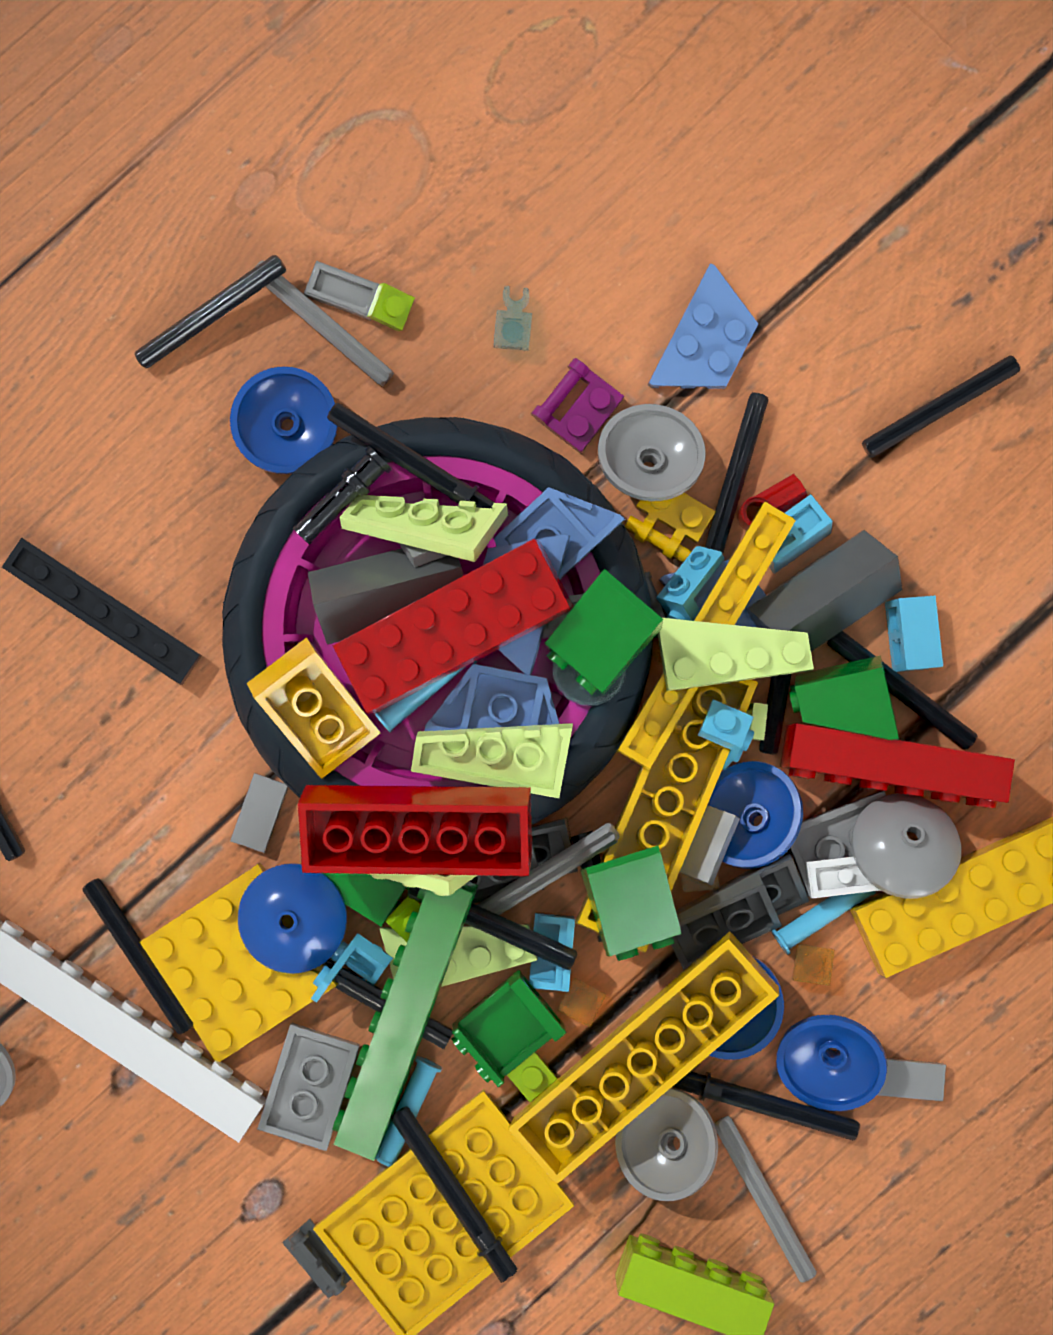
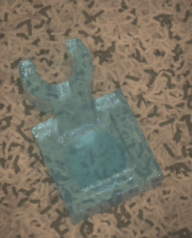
[494,286,532,351]

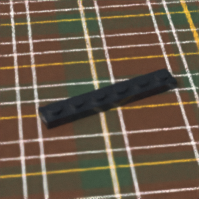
[2,538,202,685]

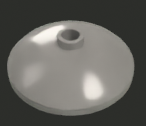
[598,404,706,501]
[851,794,961,899]
[615,1088,718,1201]

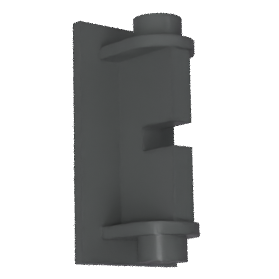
[282,1218,352,1299]

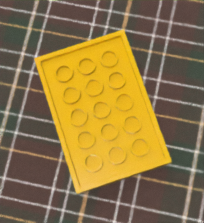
[313,1089,574,1335]

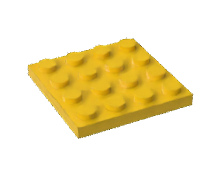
[140,863,338,1062]

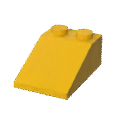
[247,637,381,779]

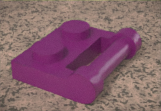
[531,358,624,454]

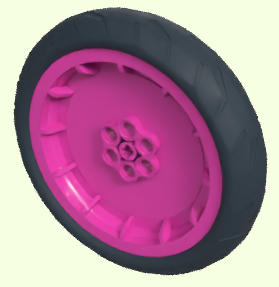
[222,417,653,825]

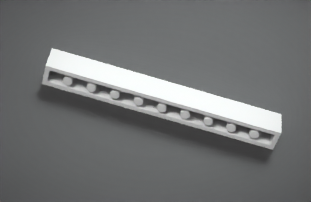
[0,920,267,1143]

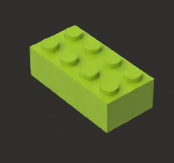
[615,1234,774,1335]

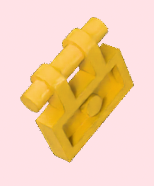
[625,493,716,562]

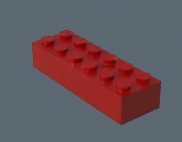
[332,538,574,713]
[780,723,1015,809]
[298,785,532,876]

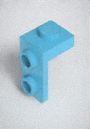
[656,546,725,621]
[698,699,754,770]
[311,933,393,1003]

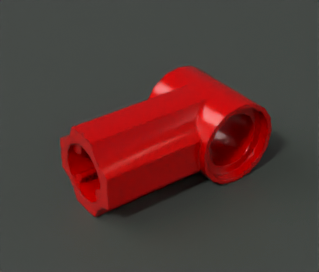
[737,474,808,531]

